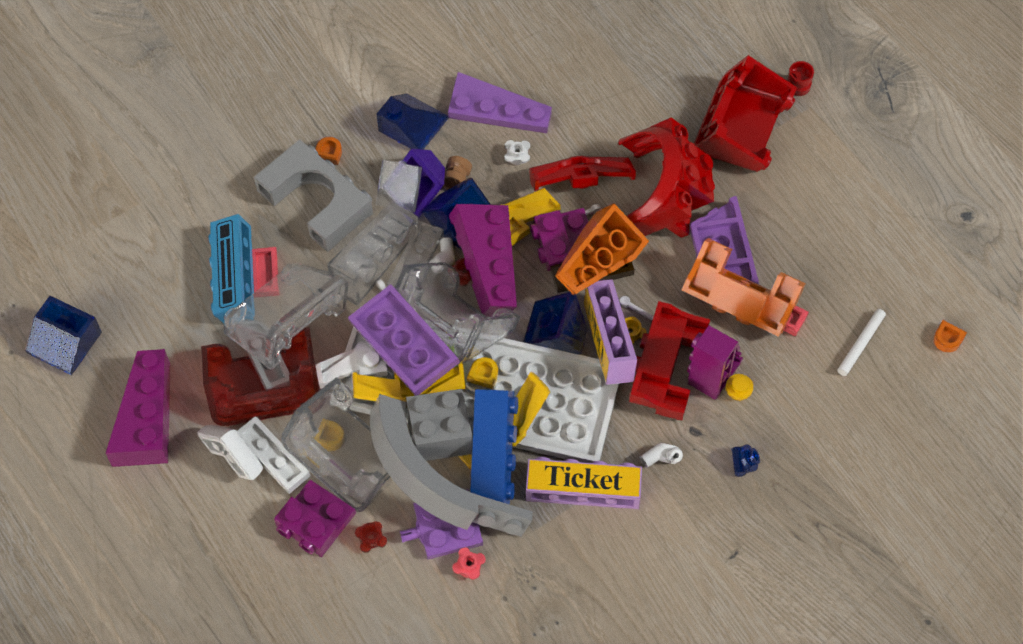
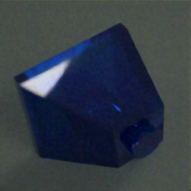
[376,93,449,150]
[422,178,491,250]
[523,292,588,354]

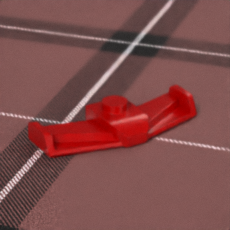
[529,155,636,191]

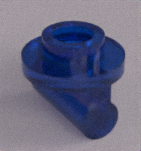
[731,444,760,477]

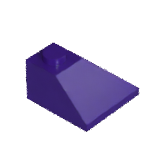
[383,149,445,223]

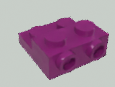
[530,208,588,271]
[274,480,356,557]

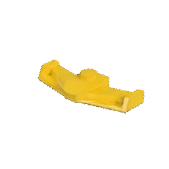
[500,188,561,246]
[352,363,465,402]
[458,372,550,470]

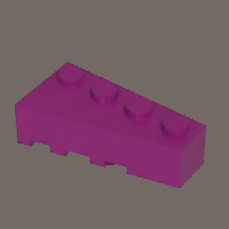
[449,204,517,317]

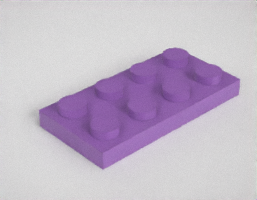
[348,284,460,396]

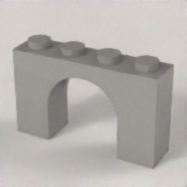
[254,139,373,252]

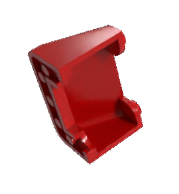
[694,55,797,172]

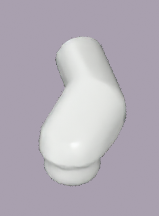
[429,238,455,273]

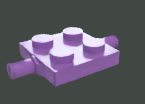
[400,489,483,560]

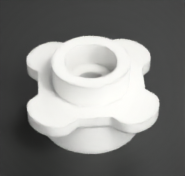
[504,140,530,165]

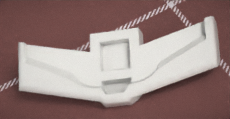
[316,340,388,389]

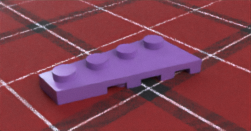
[448,72,552,133]

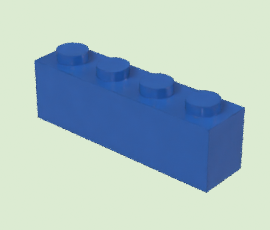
[470,389,518,505]

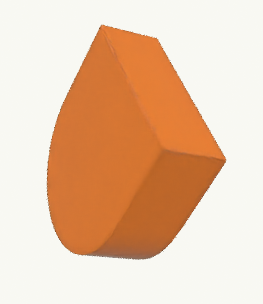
[315,137,342,165]
[934,320,967,352]

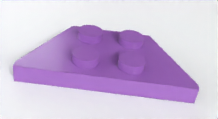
[690,196,759,284]

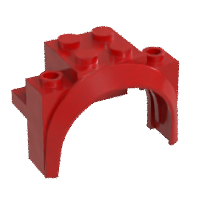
[618,117,715,238]

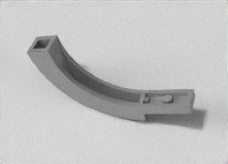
[370,394,533,537]

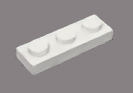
[237,416,311,494]

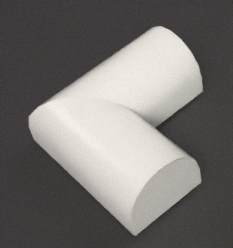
[197,424,263,480]

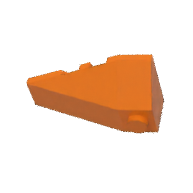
[555,203,649,295]

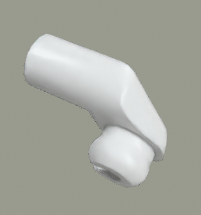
[639,443,683,468]

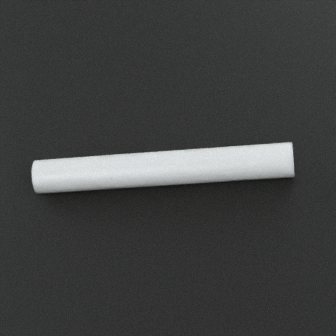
[837,309,886,376]

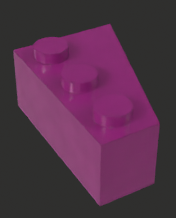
[687,325,743,400]

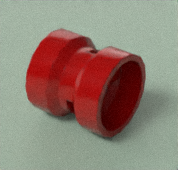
[787,61,814,96]

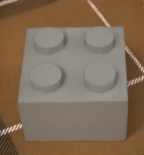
[406,389,472,461]

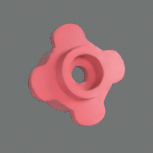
[452,547,486,580]

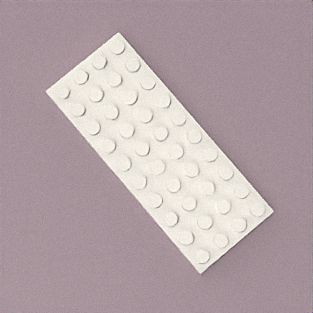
[329,306,619,463]

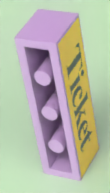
[584,279,637,385]
[526,457,642,509]

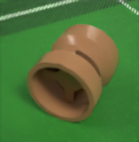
[443,156,472,192]

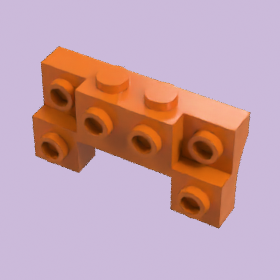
[682,238,806,337]

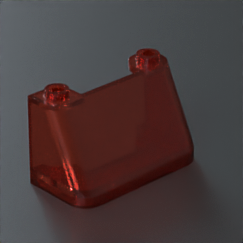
[201,327,322,426]

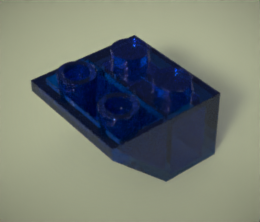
[25,296,102,375]

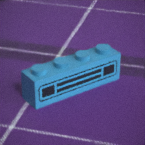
[208,214,255,326]

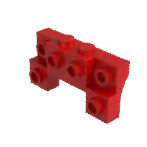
[629,301,710,421]

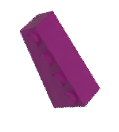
[105,349,170,467]

